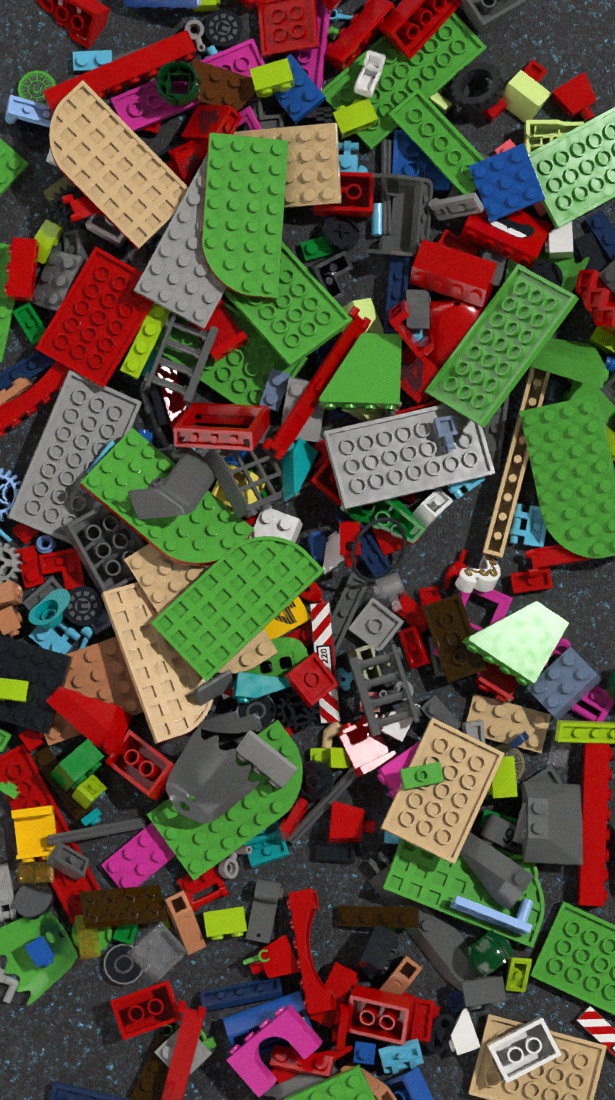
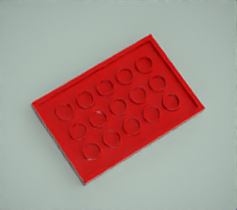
[35,246,154,389]

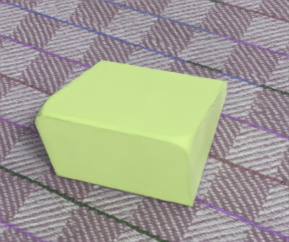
[430,93,452,115]

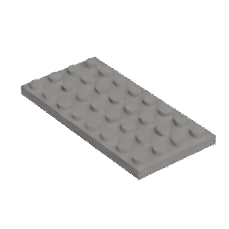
[134,154,226,329]
[8,370,142,544]
[323,404,495,510]

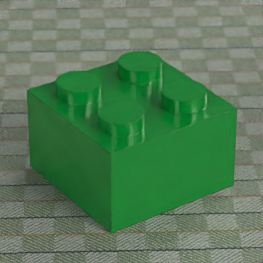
[50,739,104,791]

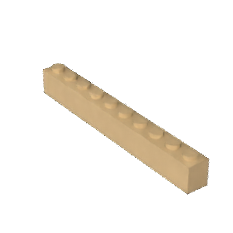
[481,366,550,560]

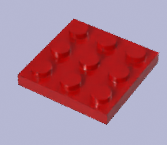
[257,0,320,58]

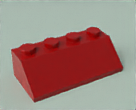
[325,0,394,72]
[378,0,462,59]
[409,239,497,307]

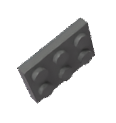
[30,249,86,312]

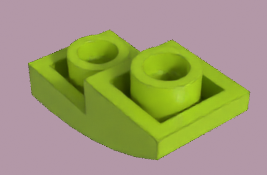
[34,219,64,264]
[0,678,29,703]

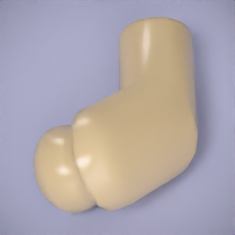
[322,722,343,748]

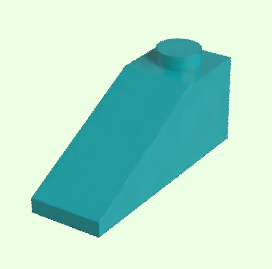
[282,437,318,501]
[232,672,292,704]

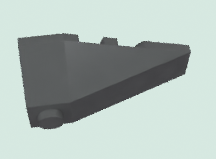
[460,831,534,911]

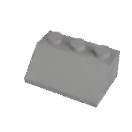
[281,377,324,442]
[236,730,298,789]

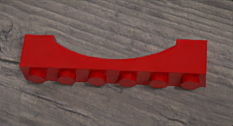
[287,888,337,1016]

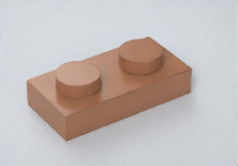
[0,377,32,406]

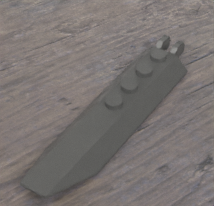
[368,851,486,992]

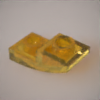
[18,861,55,883]
[75,915,101,960]

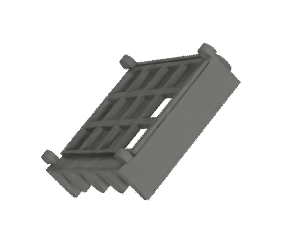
[204,425,311,519]

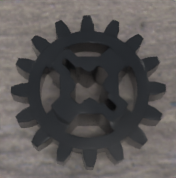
[50,184,90,228]
[276,687,320,731]

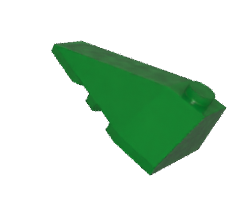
[340,498,426,544]

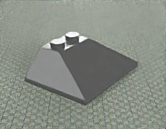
[522,782,583,865]

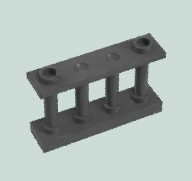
[143,313,219,405]
[348,644,421,736]

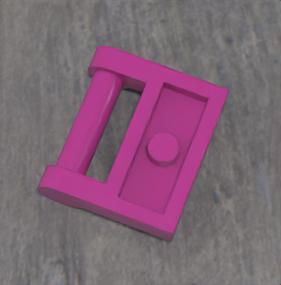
[570,685,614,722]

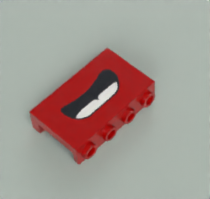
[460,195,552,269]

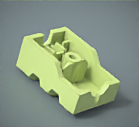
[524,120,584,154]

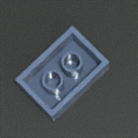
[527,646,601,720]

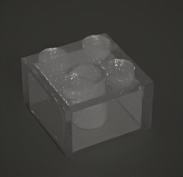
[127,922,188,982]

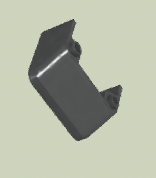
[366,173,433,257]
[128,447,216,520]

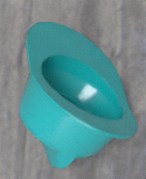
[28,589,70,630]

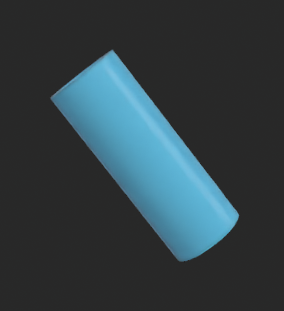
[371,203,383,237]

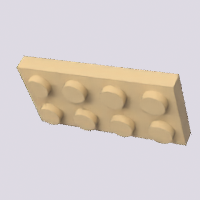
[466,694,551,754]

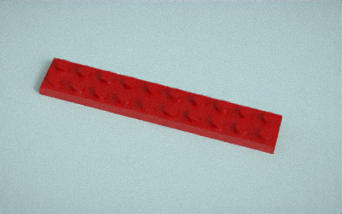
[0,744,101,925]

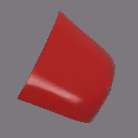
[425,296,488,370]

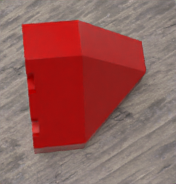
[575,269,615,336]

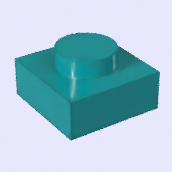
[81,808,103,827]

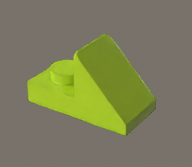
[310,748,351,768]
[72,775,107,809]
[505,957,532,992]

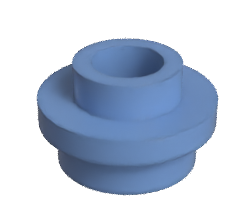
[36,535,56,554]

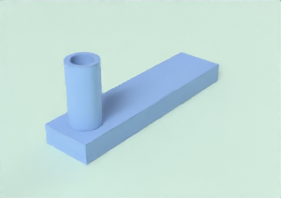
[5,95,53,128]
[450,895,533,936]

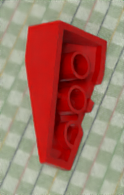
[36,0,110,48]
[46,686,132,755]

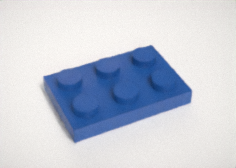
[273,54,326,123]

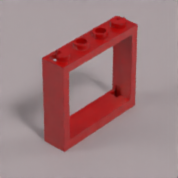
[173,402,270,451]

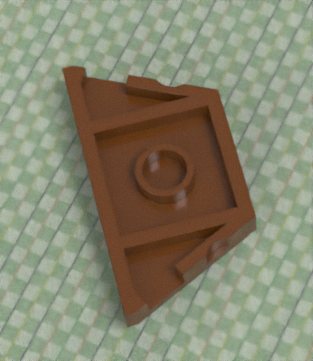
[192,59,256,112]

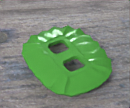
[245,637,309,678]

